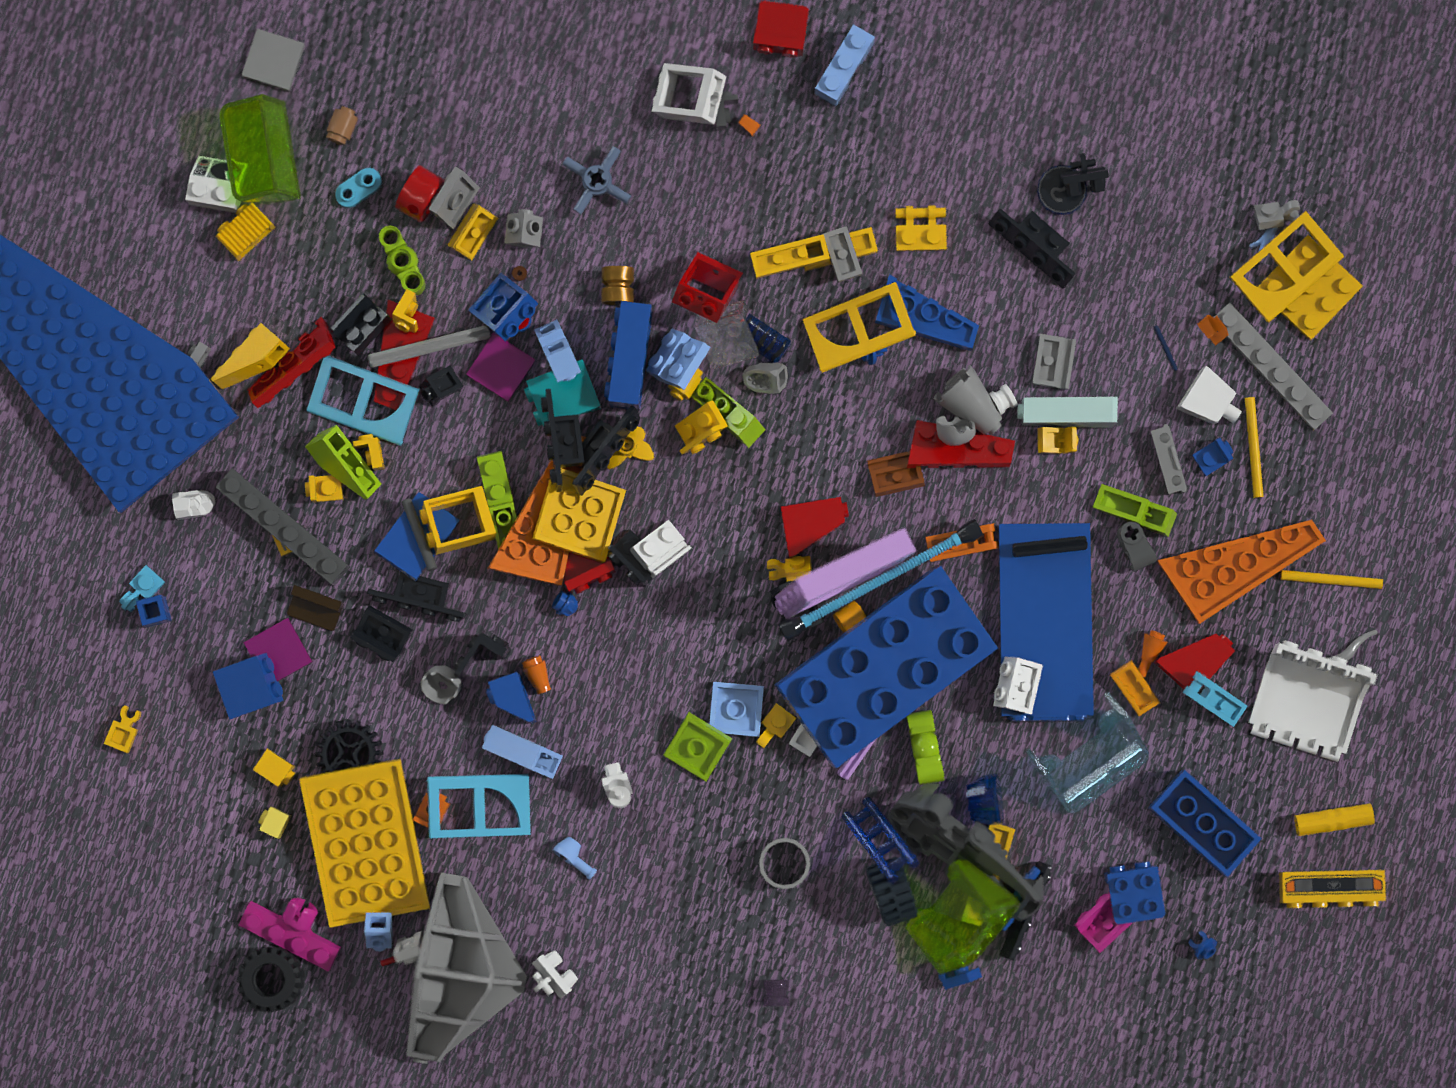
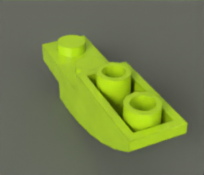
[477,451,517,549]

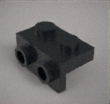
[350,605,413,662]

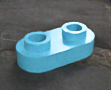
[335,168,382,208]

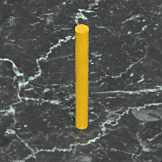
[1245,397,1264,498]
[1280,570,1383,589]

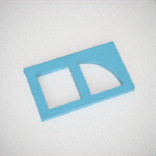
[307,356,420,446]
[427,774,531,838]

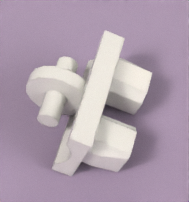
[602,763,633,808]
[532,950,578,999]

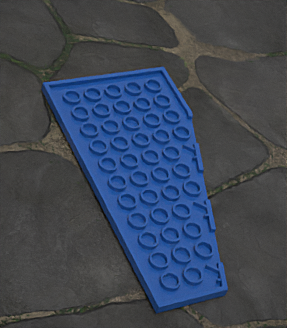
[0,235,239,513]

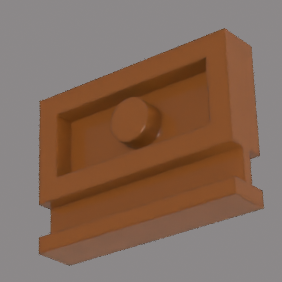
[867,451,925,497]

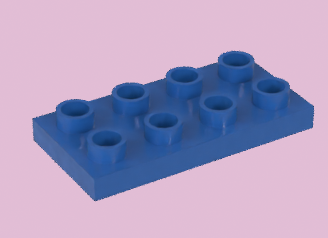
[774,565,998,768]

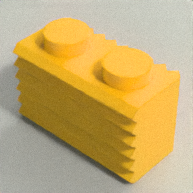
[216,202,275,261]

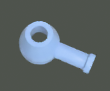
[552,836,597,880]

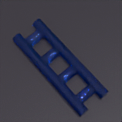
[842,797,919,883]

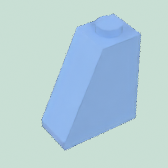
[482,725,563,779]

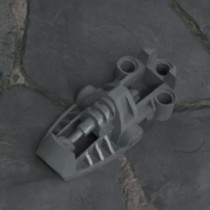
[887,783,1044,921]

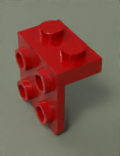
[753,1,809,58]
[563,552,616,595]

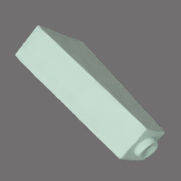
[1017,397,1118,428]

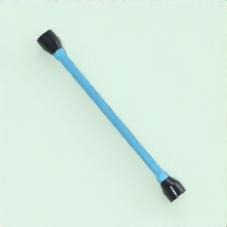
[778,519,984,642]

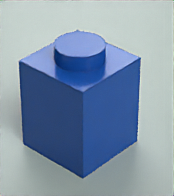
[136,595,172,628]

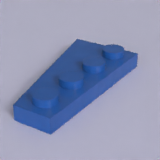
[875,274,979,351]

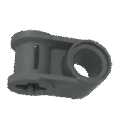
[1117,522,1157,572]

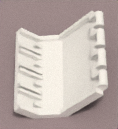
[1248,640,1377,762]

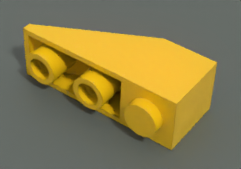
[211,323,290,389]

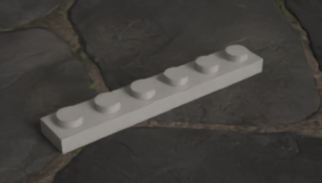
[1213,303,1333,431]

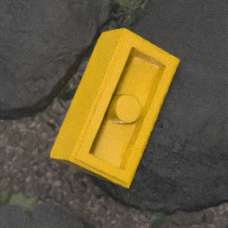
[447,203,498,260]

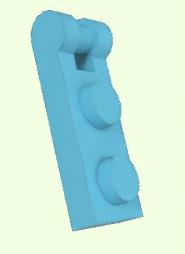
[1183,671,1248,727]

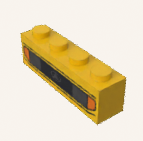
[1279,870,1386,908]

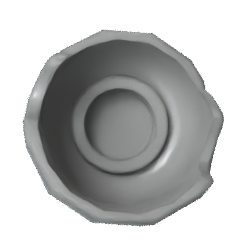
[936,416,976,446]
[420,665,462,704]

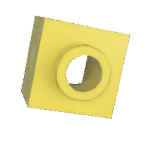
[258,807,291,839]

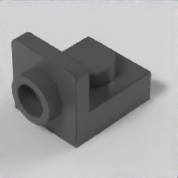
[715,92,738,131]

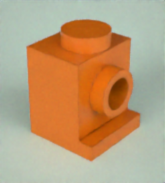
[413,793,450,828]

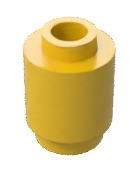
[668,368,703,401]

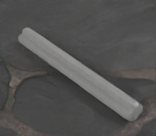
[368,325,490,367]

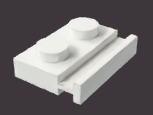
[630,520,692,578]

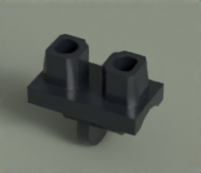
[1060,153,1109,196]

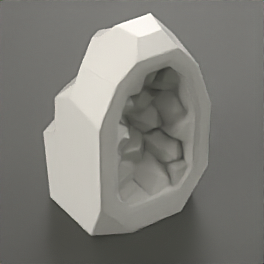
[172,490,216,520]

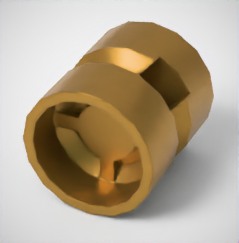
[601,266,634,305]

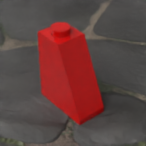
[781,497,849,558]
[1154,634,1235,689]

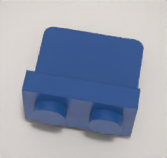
[1104,861,1165,924]

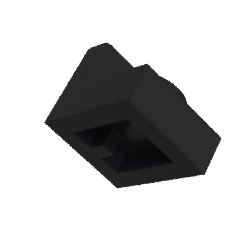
[420,366,463,407]

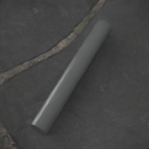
[402,498,437,572]

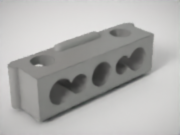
[1151,424,1187,495]

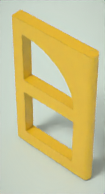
[1229,211,1344,323]
[803,282,916,373]

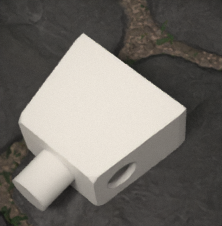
[1177,366,1242,425]

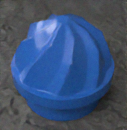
[552,591,578,616]

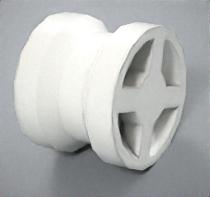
[989,384,1018,415]

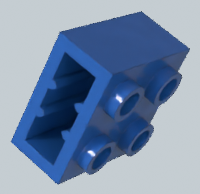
[213,653,284,720]

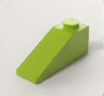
[305,425,381,499]

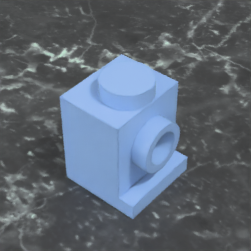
[364,912,393,952]

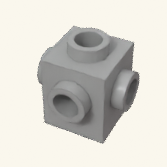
[504,209,543,248]

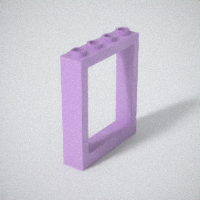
[775,528,916,619]

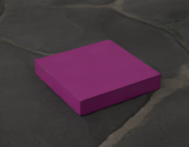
[466,333,536,402]
[243,618,313,681]

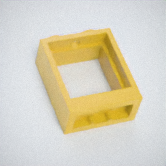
[419,486,496,555]

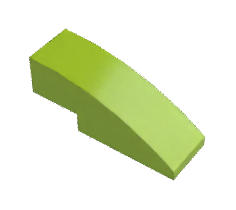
[1093,484,1177,537]

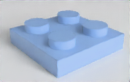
[710,682,764,737]

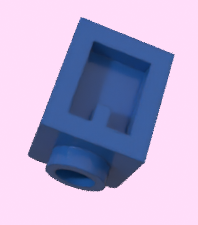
[1192,437,1234,477]
[937,960,982,990]

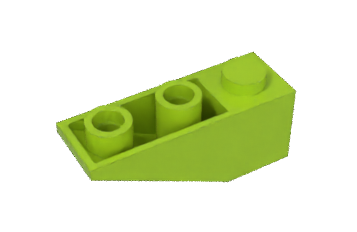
[691,377,765,448]

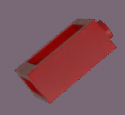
[672,252,743,323]

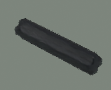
[1012,536,1088,557]

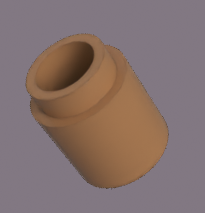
[326,106,358,146]

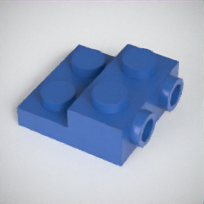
[468,273,539,341]

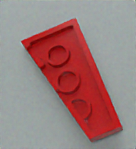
[248,317,335,408]

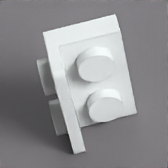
[993,657,1043,715]

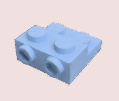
[646,329,711,390]

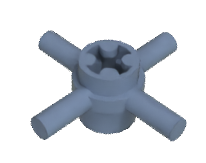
[563,146,631,215]

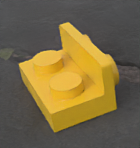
[675,400,728,455]

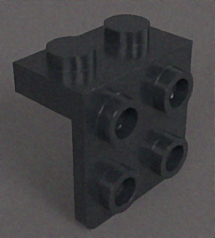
[453,632,511,679]

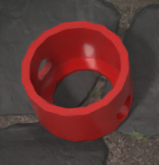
[395,165,445,222]

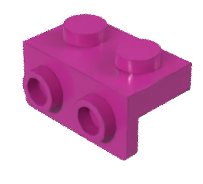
[1075,892,1133,953]

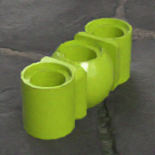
[379,226,426,296]
[906,710,945,785]

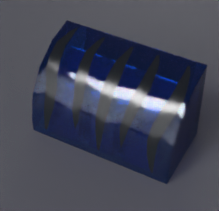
[736,313,791,363]

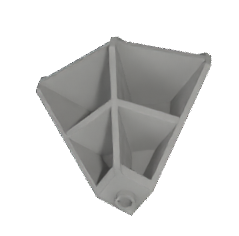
[406,873,527,1064]

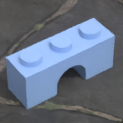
[815,24,875,106]
[534,320,581,382]

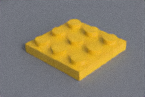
[1258,235,1363,341]
[532,467,626,563]

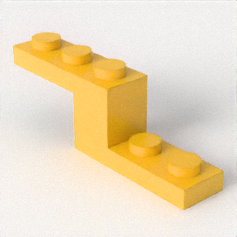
[750,227,878,279]

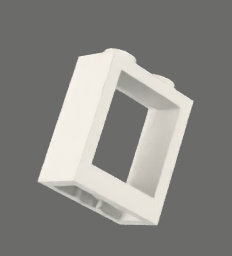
[652,63,726,125]

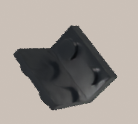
[608,530,653,587]

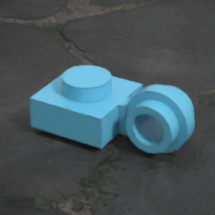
[119,565,165,612]

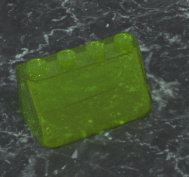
[220,94,301,202]

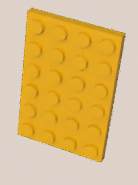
[299,759,430,928]

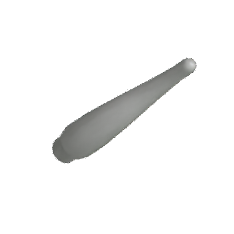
[1328,630,1378,661]

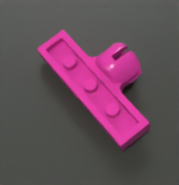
[239,898,341,972]

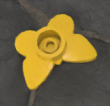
[607,427,654,470]

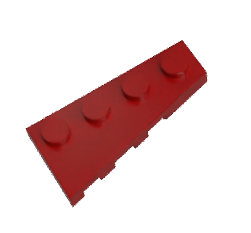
[374,300,435,410]
[907,420,1015,468]

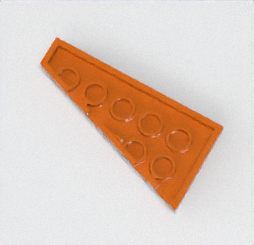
[487,436,586,586]
[1157,520,1326,624]

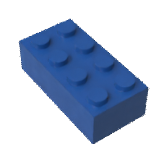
[604,301,653,411]
[1148,770,1262,877]

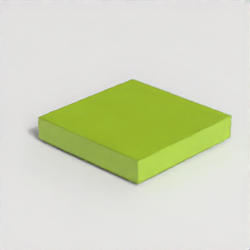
[663,712,733,782]

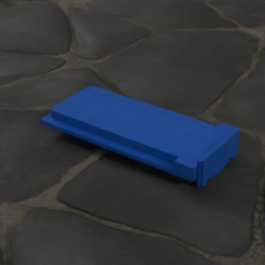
[999,523,1094,722]

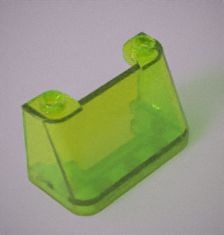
[905,860,1021,975]

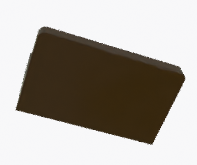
[287,585,344,631]

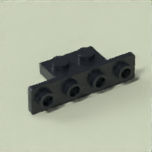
[988,209,1075,289]
[541,389,584,492]
[572,406,640,496]
[367,571,468,622]
[988,861,1052,961]

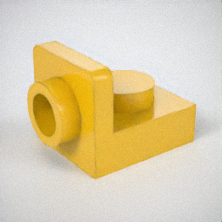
[392,289,418,333]
[353,434,385,471]
[305,475,343,503]

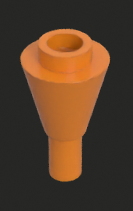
[1138,630,1168,677]

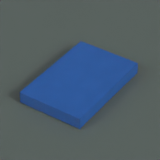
[374,492,460,582]

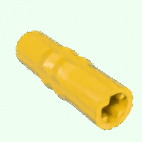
[1294,803,1375,836]

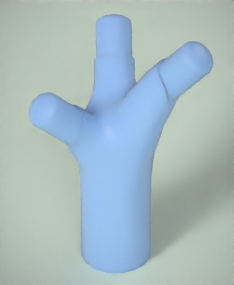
[1250,227,1278,255]

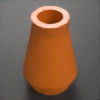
[522,655,551,695]

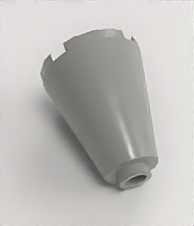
[933,365,1002,435]

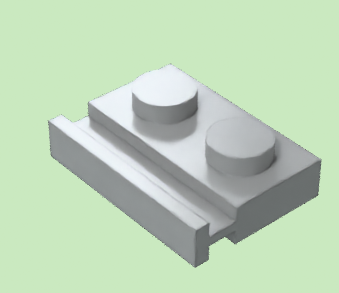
[1032,334,1076,390]

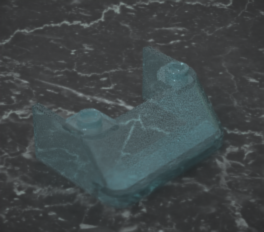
[1025,692,1149,813]

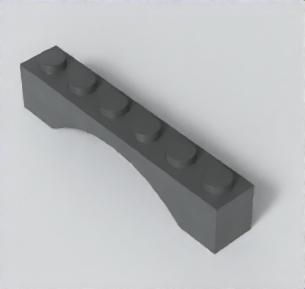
[216,468,350,586]

